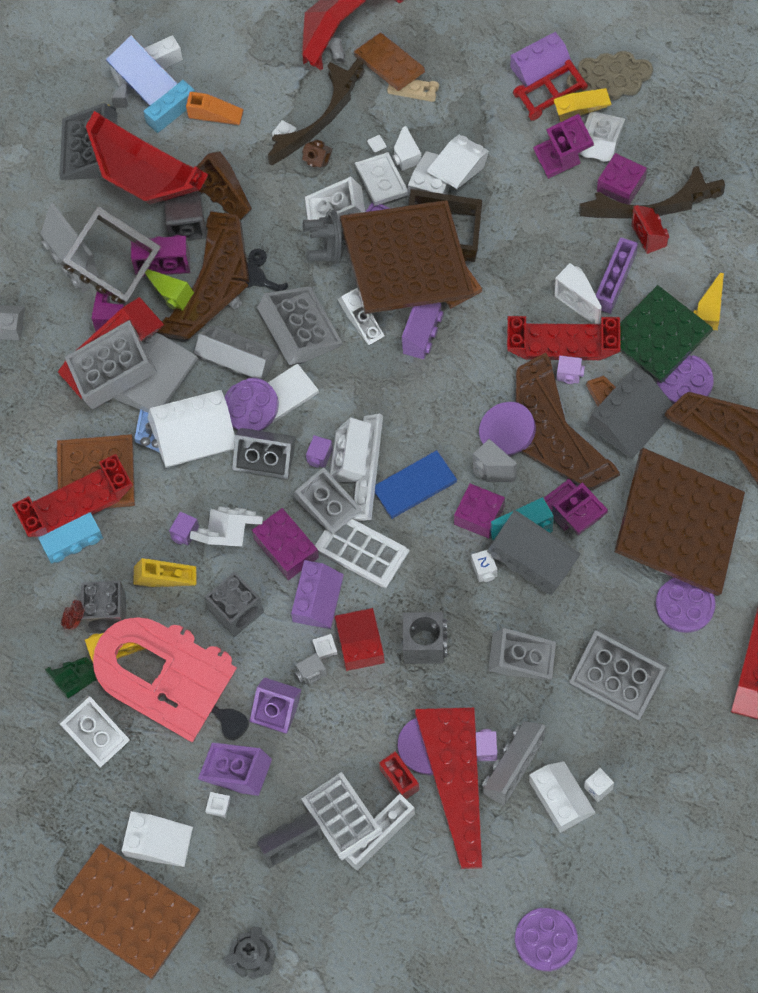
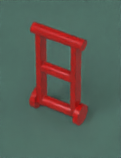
[513,59,588,121]

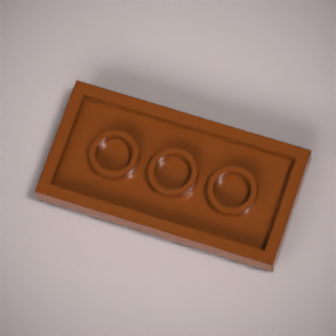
[354,32,425,91]

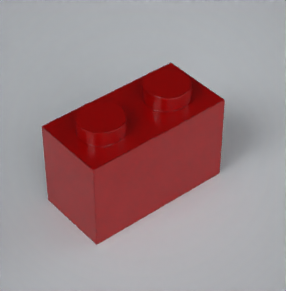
[379,751,419,799]

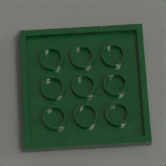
[620,285,713,384]

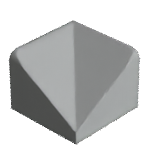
[112,83,129,108]

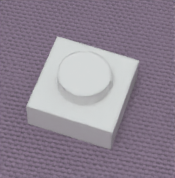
[272,120,297,136]
[313,634,337,660]
[206,792,231,818]

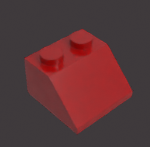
[631,205,669,254]

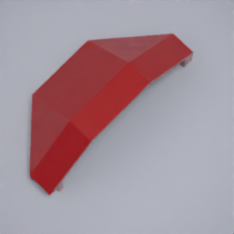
[302,0,404,70]
[86,111,208,204]

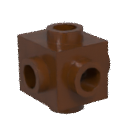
[302,140,333,168]

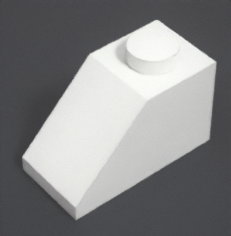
[393,126,421,171]

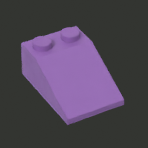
[198,743,272,796]

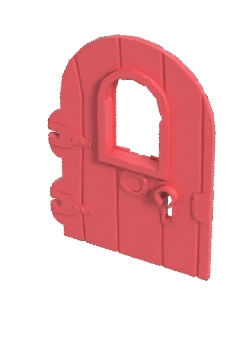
[93,617,237,743]

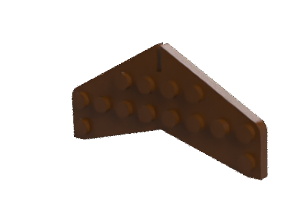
[157,211,250,340]
[516,353,620,490]
[664,392,758,484]

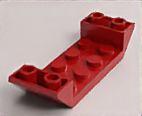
[58,297,165,400]
[507,316,620,360]
[12,454,133,537]
[731,607,758,720]

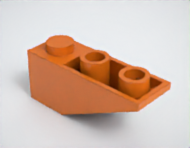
[186,92,244,125]

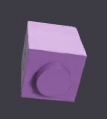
[306,435,333,468]
[169,512,199,545]

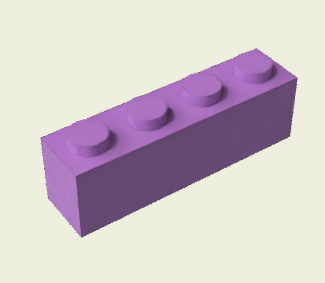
[596,237,638,314]

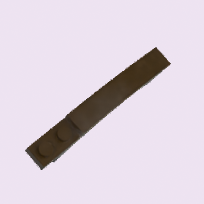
[268,58,365,165]
[579,166,725,219]

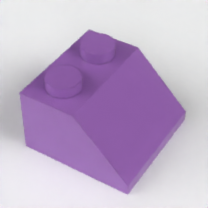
[250,677,302,734]

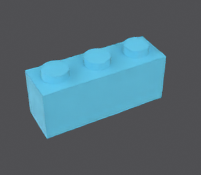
[143,80,195,133]
[38,512,103,564]

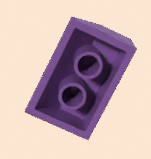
[510,32,571,87]
[402,303,444,359]
[291,560,344,629]

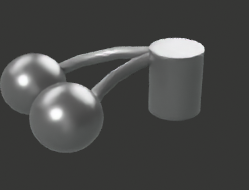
[140,423,159,448]

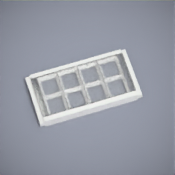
[315,519,410,589]
[301,772,383,861]

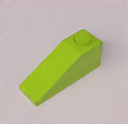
[145,269,194,310]

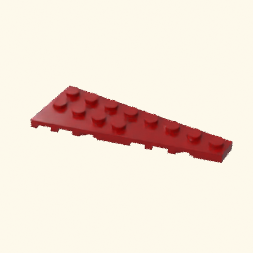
[415,707,482,869]

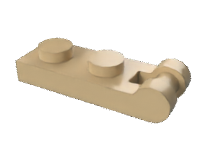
[387,80,439,102]

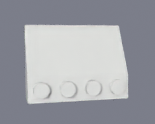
[147,390,235,468]

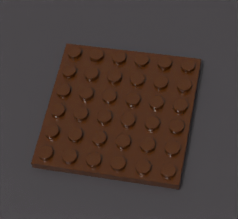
[340,200,474,314]
[614,448,745,596]

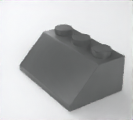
[232,428,296,479]
[256,813,323,869]

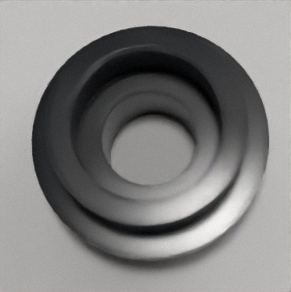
[249,249,267,266]

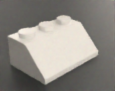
[329,417,372,482]
[529,761,595,833]

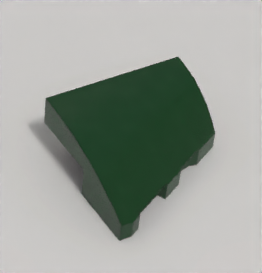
[45,657,97,699]

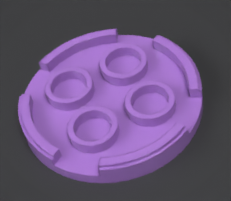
[656,355,713,404]
[224,378,279,431]
[479,402,536,457]
[656,578,715,633]
[398,718,433,775]
[515,908,578,971]

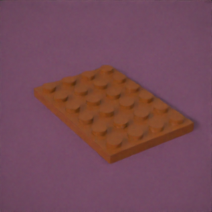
[52,843,200,980]

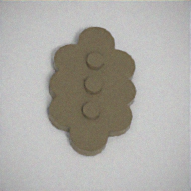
[566,51,653,100]

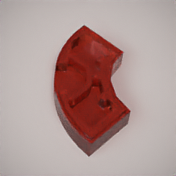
[60,600,84,630]

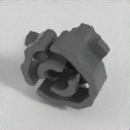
[224,926,276,980]

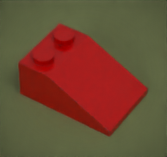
[335,608,385,671]

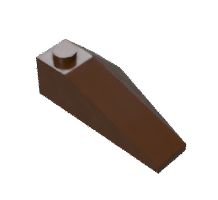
[196,151,252,220]

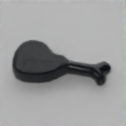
[246,262,288,291]
[211,705,249,741]

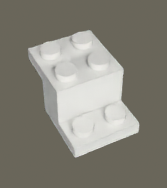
[190,506,263,546]

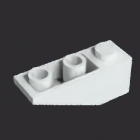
[338,288,384,345]

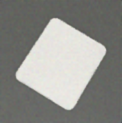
[367,135,387,152]

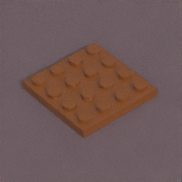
[57,434,135,508]

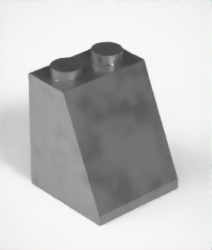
[165,192,207,241]

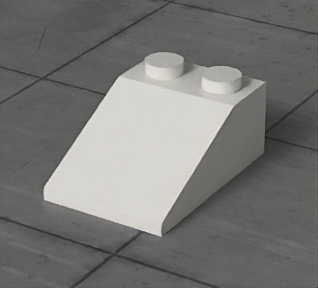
[578,112,625,162]
[427,134,489,189]
[408,151,451,195]
[305,177,365,224]
[555,263,602,324]
[58,695,130,768]
[122,811,193,867]

